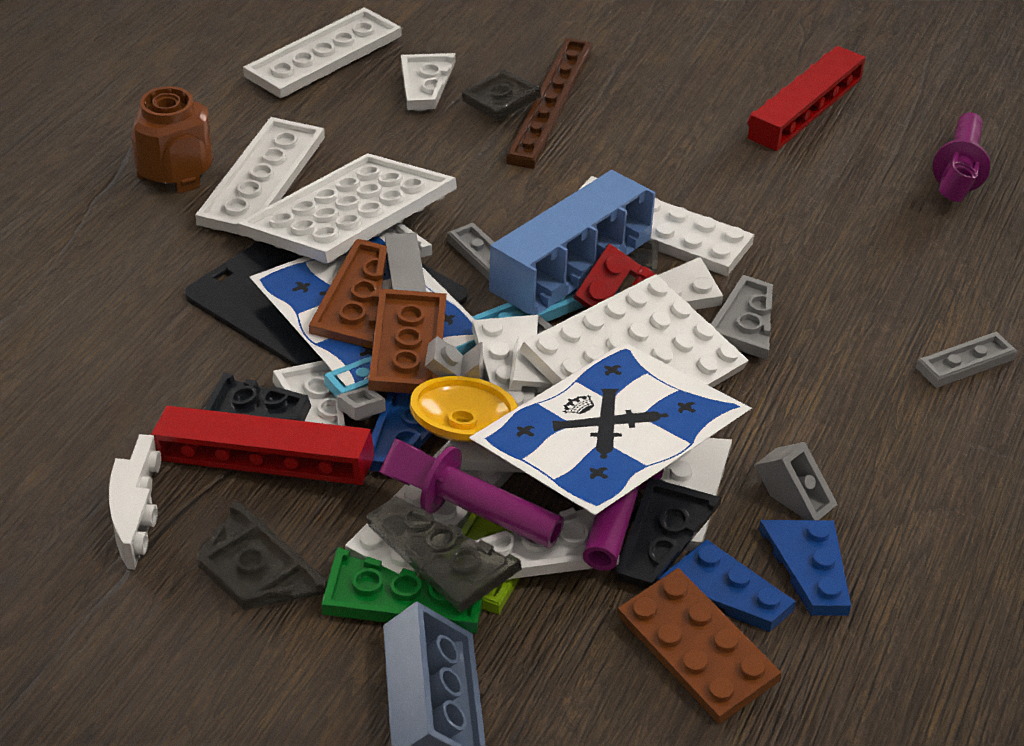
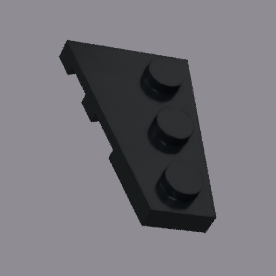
[203,372,311,421]
[615,478,721,588]

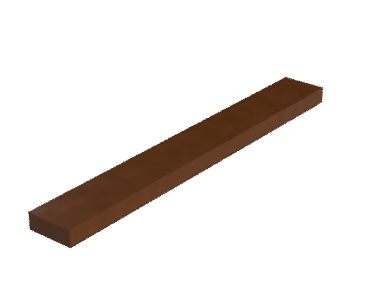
[506,38,592,169]

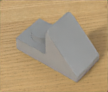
[425,336,484,380]

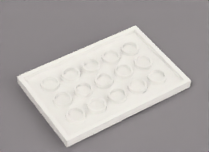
[237,153,457,263]
[519,274,749,388]

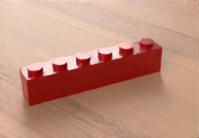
[747,46,866,151]
[151,406,375,485]

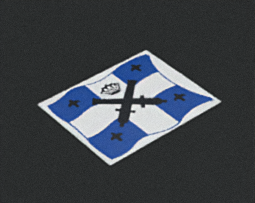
[249,230,475,386]
[469,342,752,515]

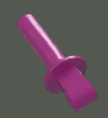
[933,112,991,202]
[379,438,564,549]
[583,469,664,571]

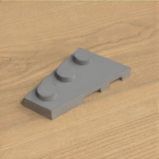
[711,275,773,360]

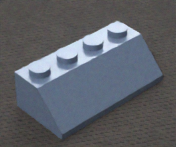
[383,601,486,746]

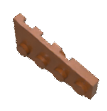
[309,239,387,349]

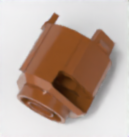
[131,86,213,194]

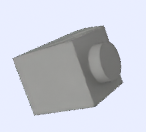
[754,442,838,520]

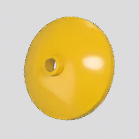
[410,376,518,443]

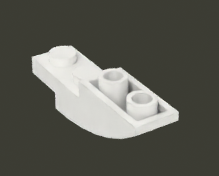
[109,434,161,570]

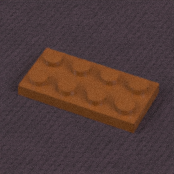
[368,288,447,394]
[618,568,782,725]

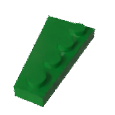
[322,547,483,633]

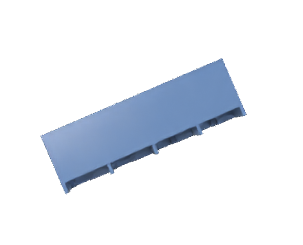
[489,170,656,315]

